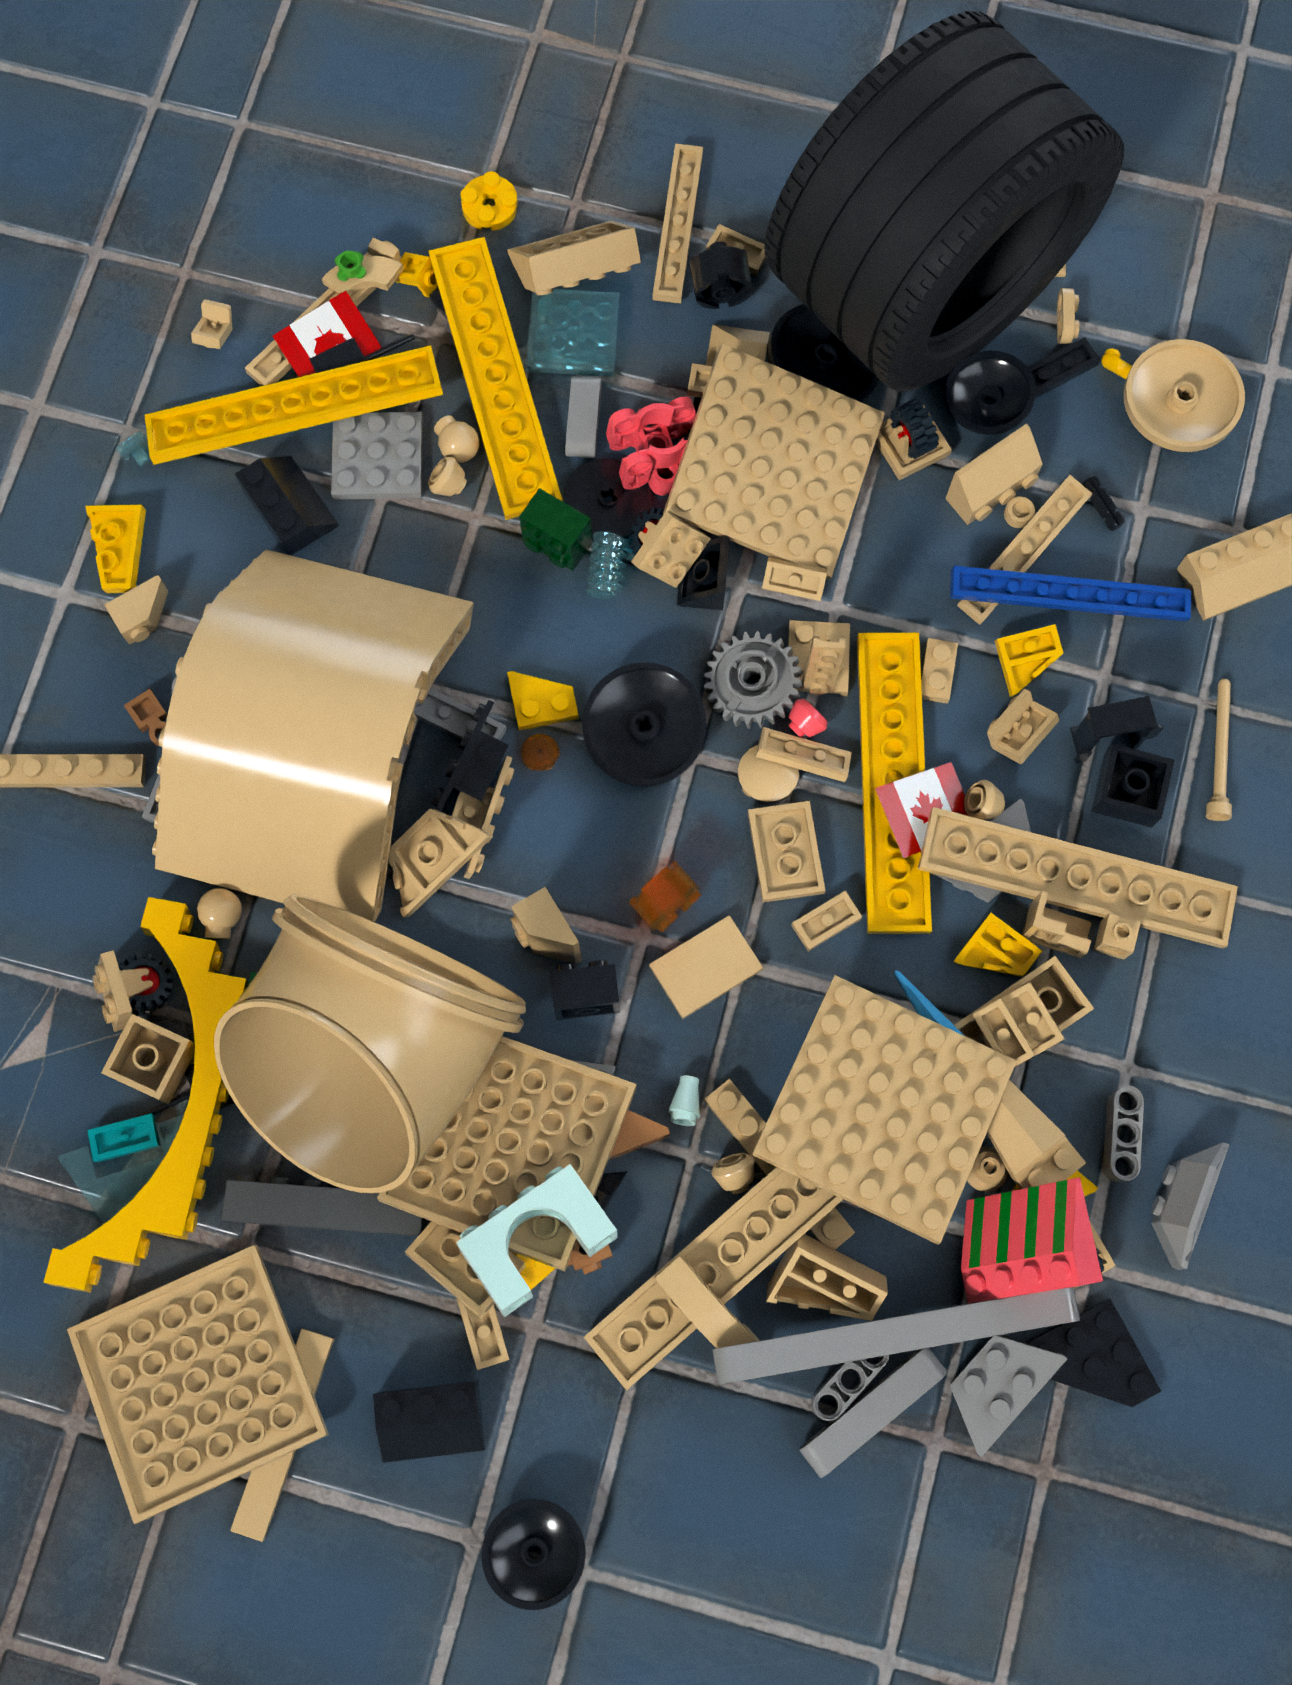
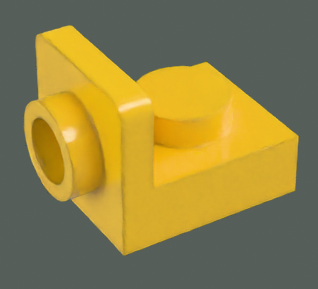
[396,252,438,298]

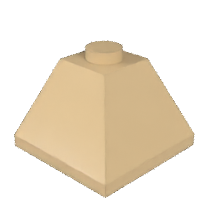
[706,324,770,366]

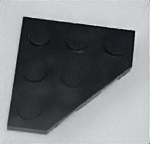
[1026,1299,1161,1407]

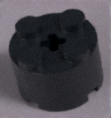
[690,242,752,309]

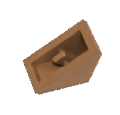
[609,1110,670,1161]

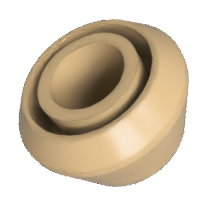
[428,457,467,497]
[964,780,1005,821]
[967,1147,1008,1192]
[711,1153,754,1194]

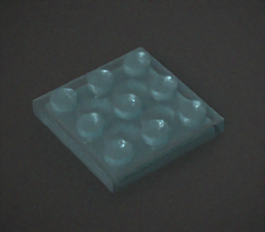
[526,289,620,377]

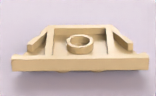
[389,809,493,917]

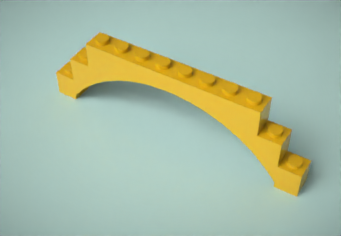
[44,897,249,1293]

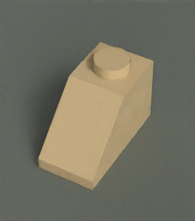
[104,575,168,645]

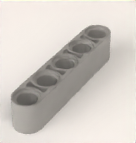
[799,1348,948,1478]

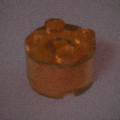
[628,860,702,933]

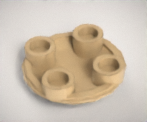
[738,745,799,802]

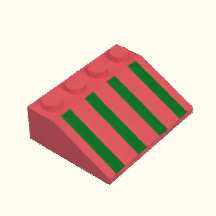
[961,1177,1103,1304]

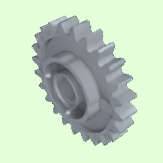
[704,631,803,729]

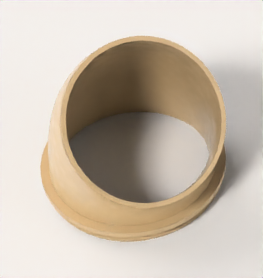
[214,894,526,1193]

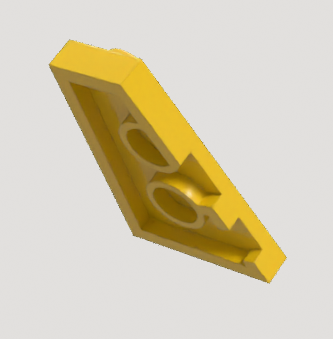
[85,505,146,593]

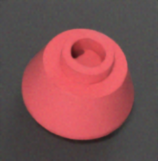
[788,698,828,738]

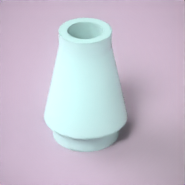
[668,1075,700,1126]

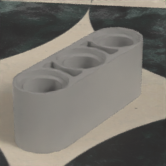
[565,376,602,458]
[1103,1086,1144,1183]
[811,1355,889,1421]

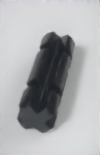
[1082,476,1125,531]

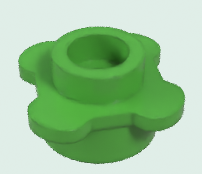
[335,251,366,281]

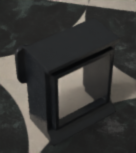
[1070,696,1163,763]

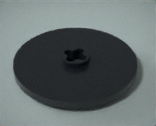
[563,458,652,541]

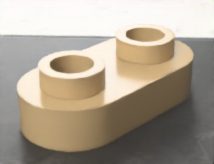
[1057,288,1079,344]

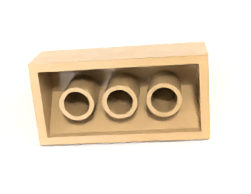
[508,221,641,295]
[1177,513,1292,621]

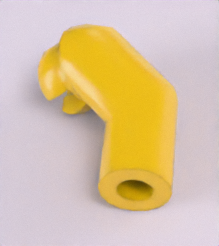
[1101,348,1132,379]

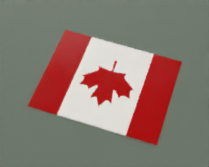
[272,290,382,377]
[875,762,968,858]

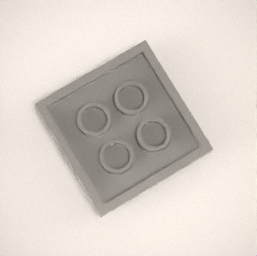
[331,412,423,500]

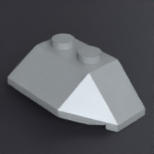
[1151,1142,1230,1270]

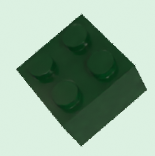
[519,488,592,571]

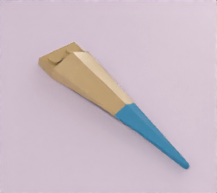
[894,970,1086,1189]

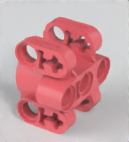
[606,396,696,496]

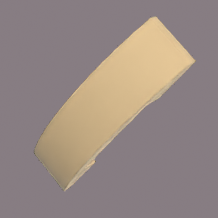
[654,1254,760,1348]

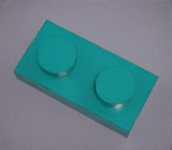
[87,1113,161,1163]

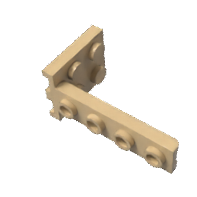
[788,620,850,696]

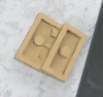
[972,982,1065,1067]

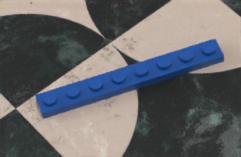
[950,566,1191,622]

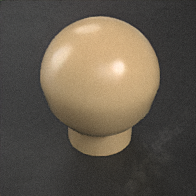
[434,415,479,463]
[197,888,242,939]

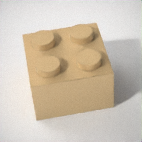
[101,1014,195,1104]

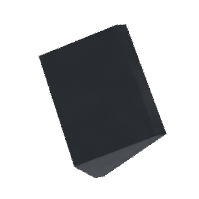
[677,535,730,610]

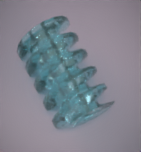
[586,531,630,600]

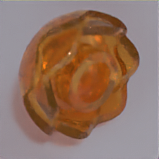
[521,733,560,771]

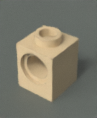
[1093,913,1141,960]

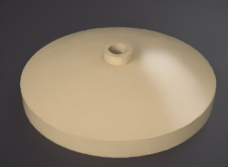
[1123,339,1245,452]

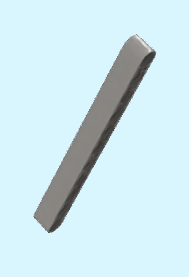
[712,1287,1080,1384]

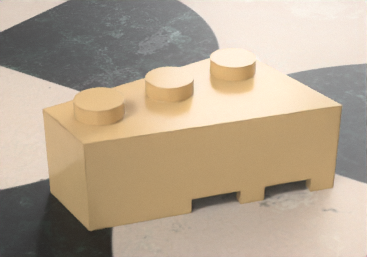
[766,1234,888,1321]

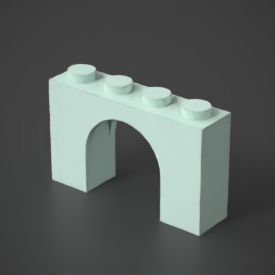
[456,1164,618,1317]

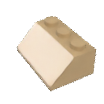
[946,424,1043,525]
[510,887,582,964]

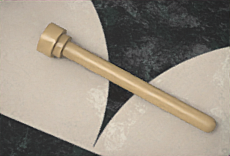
[1206,679,1232,821]

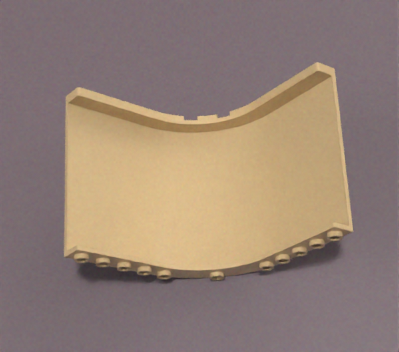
[152,549,474,922]

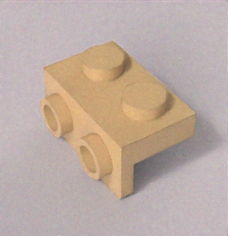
[987,689,1059,764]

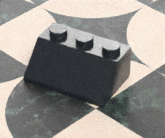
[235,456,339,555]
[373,1380,485,1463]

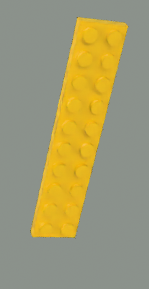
[428,237,563,520]
[144,345,443,465]
[857,633,932,934]

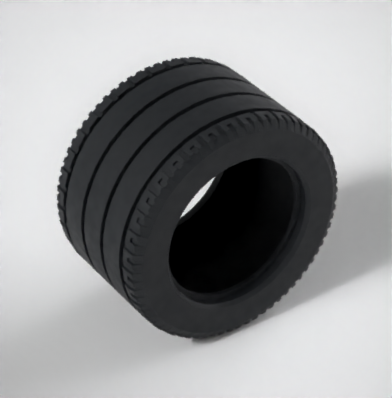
[764,11,1124,392]

